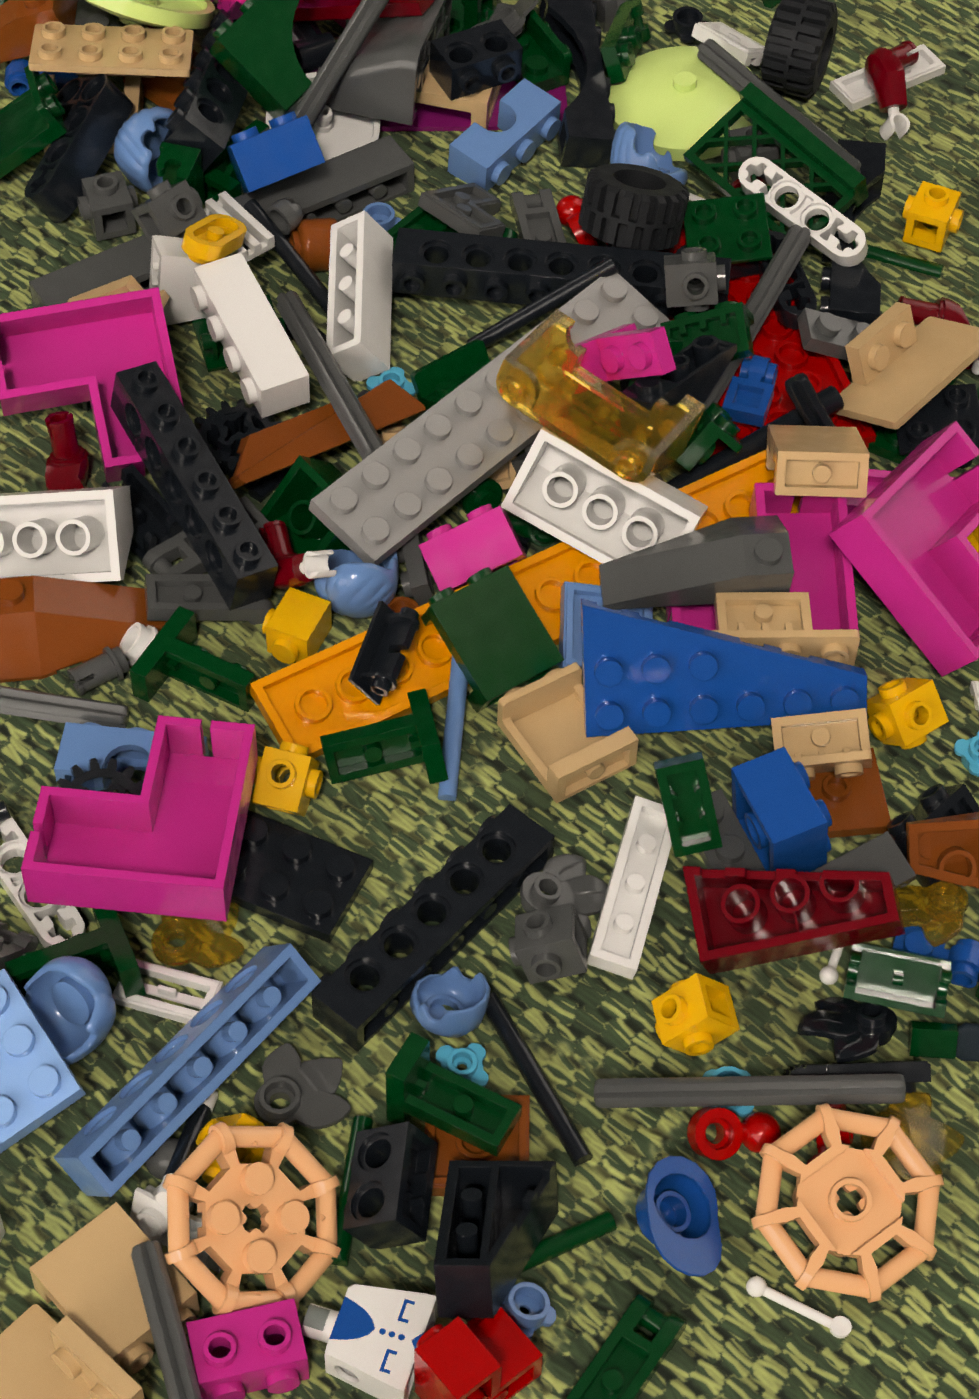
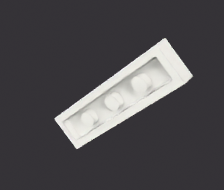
[587,796,672,980]

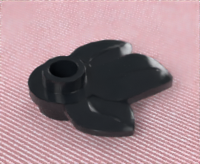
[798,997,897,1063]

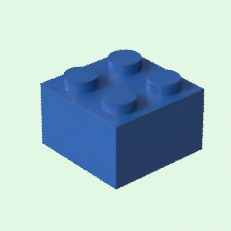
[225,111,325,193]
[731,747,832,872]

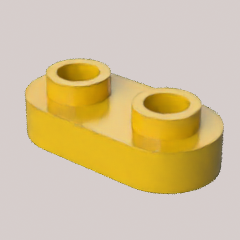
[181,214,247,264]

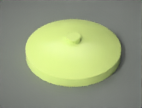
[85,0,215,29]
[609,46,752,161]

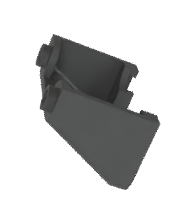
[316,0,452,126]

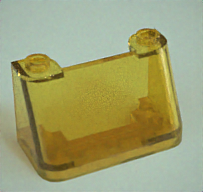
[496,309,706,483]

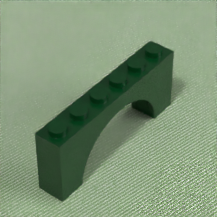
[209,0,312,119]

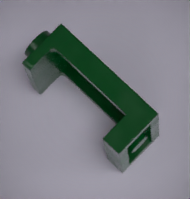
[0,66,67,179]
[421,565,564,713]

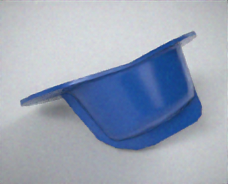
[635,1156,722,1277]

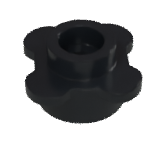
[664,6,707,43]

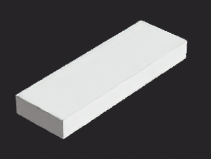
[829,44,946,112]

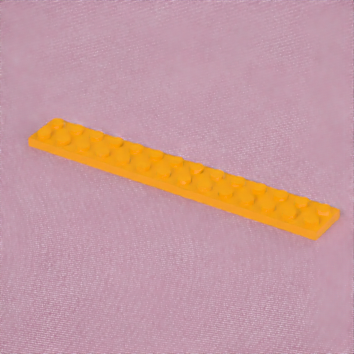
[249,450,801,758]

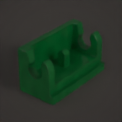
[156,142,206,209]
[843,943,952,1018]

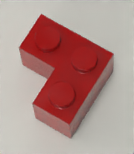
[414,1306,543,1399]

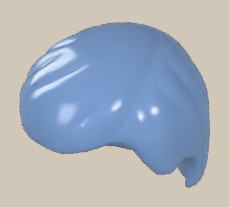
[114,106,173,192]
[610,122,688,185]
[314,549,399,619]
[24,956,116,1066]

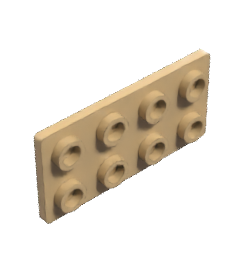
[28,21,194,78]
[834,302,979,430]
[711,592,860,666]
[0,1304,145,1399]

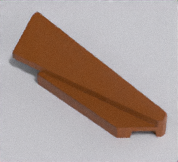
[228,379,426,490]

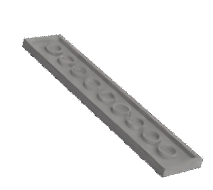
[309,273,670,565]

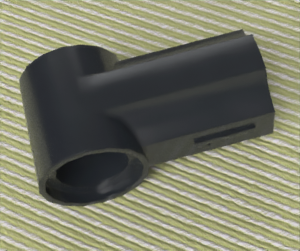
[292,21,336,74]

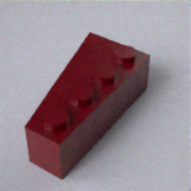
[683,866,906,974]

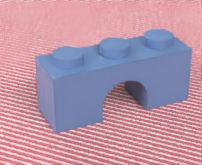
[448,78,561,191]
[54,722,209,791]

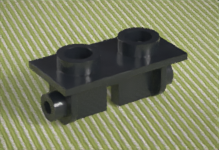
[348,601,420,705]

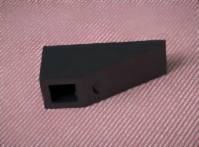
[618,335,737,450]

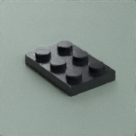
[231,810,373,943]

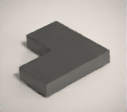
[418,183,506,237]

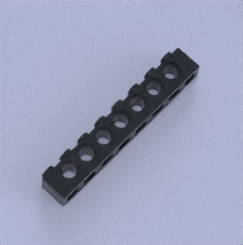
[392,227,731,319]

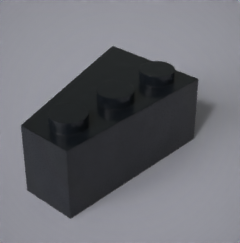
[434,1160,559,1319]

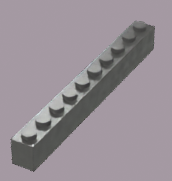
[29,135,415,308]

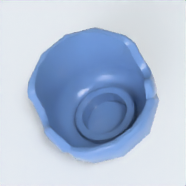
[410,966,491,1038]

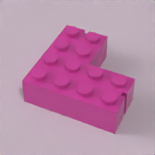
[0,287,183,483]
[828,421,979,677]
[665,483,860,644]
[21,715,258,921]

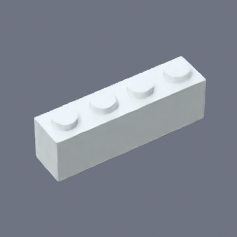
[326,210,393,381]
[190,252,310,418]

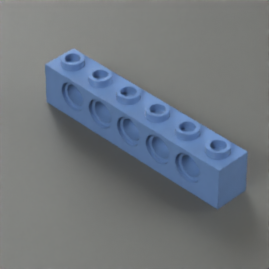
[53,943,321,1197]

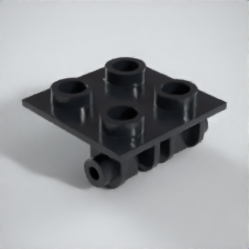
[896,384,979,469]

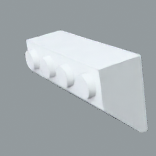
[501,420,709,564]
[0,486,134,582]

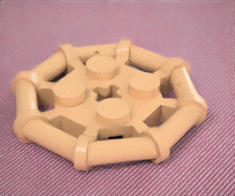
[751,1103,944,1303]
[162,1121,341,1315]

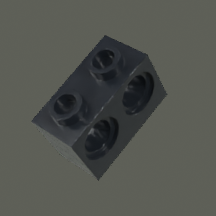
[429,19,523,100]
[343,1121,438,1249]

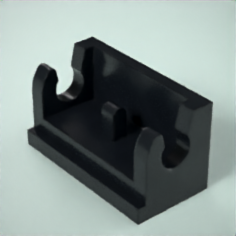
[101,464,183,562]

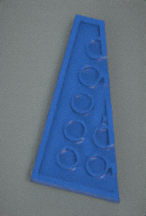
[581,599,867,737]

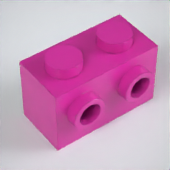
[418,504,527,591]
[186,1298,310,1399]

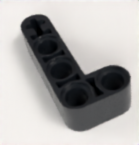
[24,74,133,223]

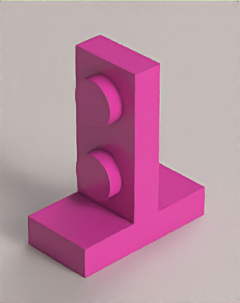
[559,323,676,393]

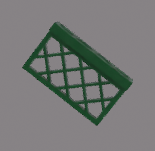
[683,82,869,249]

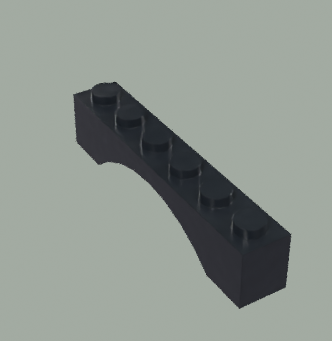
[537,0,616,168]
[819,139,886,324]

